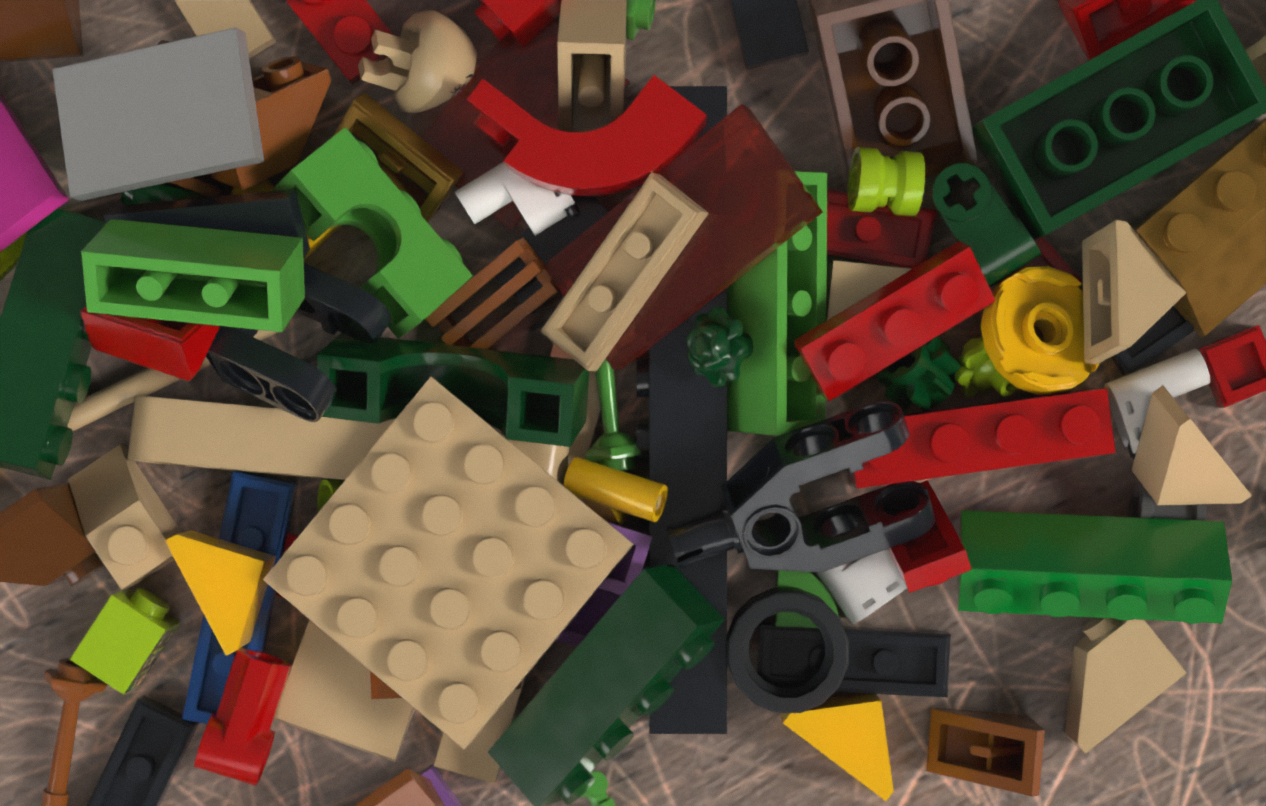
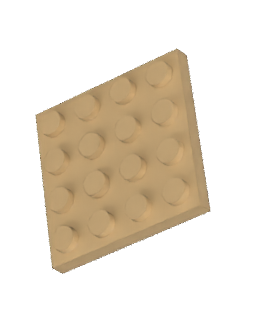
[263,377,634,749]

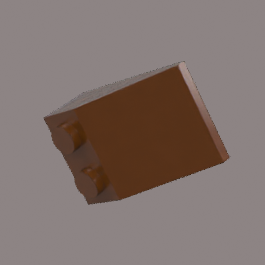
[808,0,978,178]

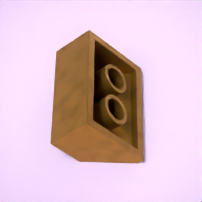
[1133,117,1266,337]

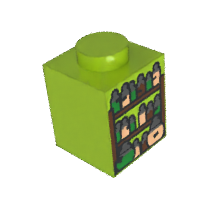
[70,588,180,695]

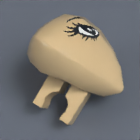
[358,9,477,113]

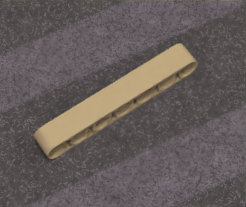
[128,396,569,485]

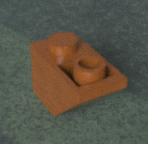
[210,56,331,191]

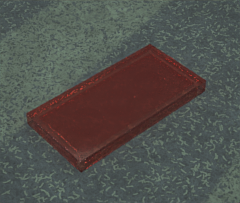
[543,104,823,370]

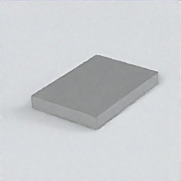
[52,27,264,201]

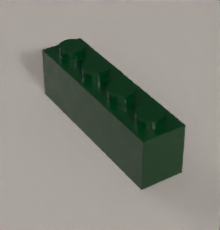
[0,209,106,480]
[488,564,725,806]

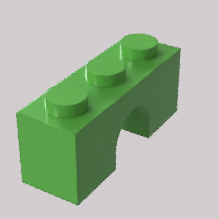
[272,127,473,339]

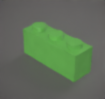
[81,219,305,332]

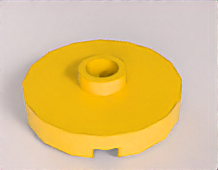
[980,266,1101,396]

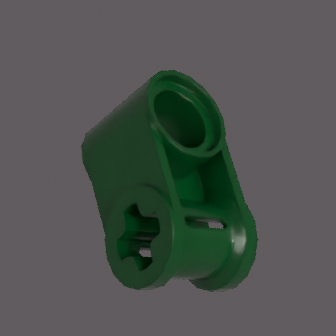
[933,163,1042,288]

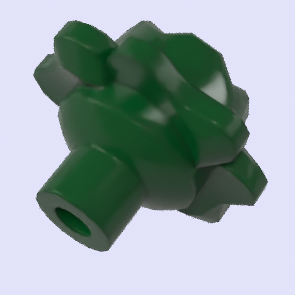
[686,307,754,388]

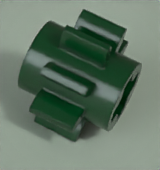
[876,336,960,412]

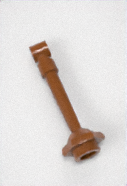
[41,658,107,806]

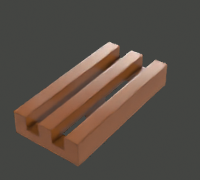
[426,237,563,349]

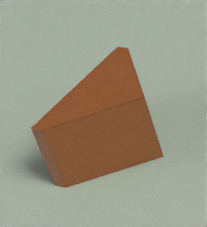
[926,708,1045,797]

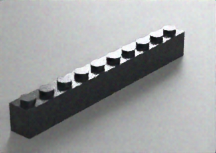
[637,86,727,734]

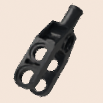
[206,263,391,422]
[667,401,936,572]

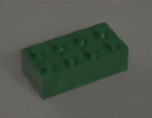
[972,0,1266,240]

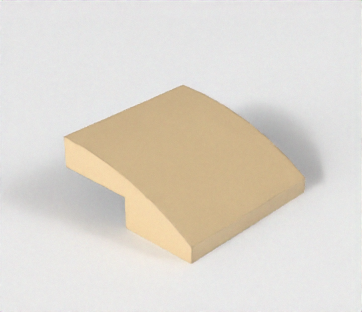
[275,619,415,762]

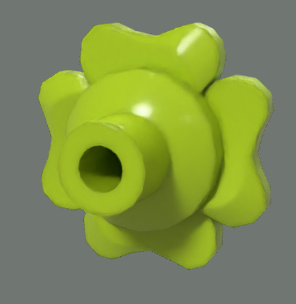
[954,336,1018,397]

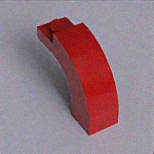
[467,75,707,196]

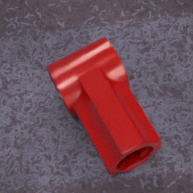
[194,648,292,786]

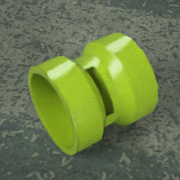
[847,147,925,216]

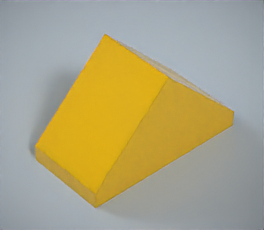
[165,530,276,656]
[779,693,894,801]

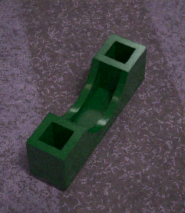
[317,333,589,447]

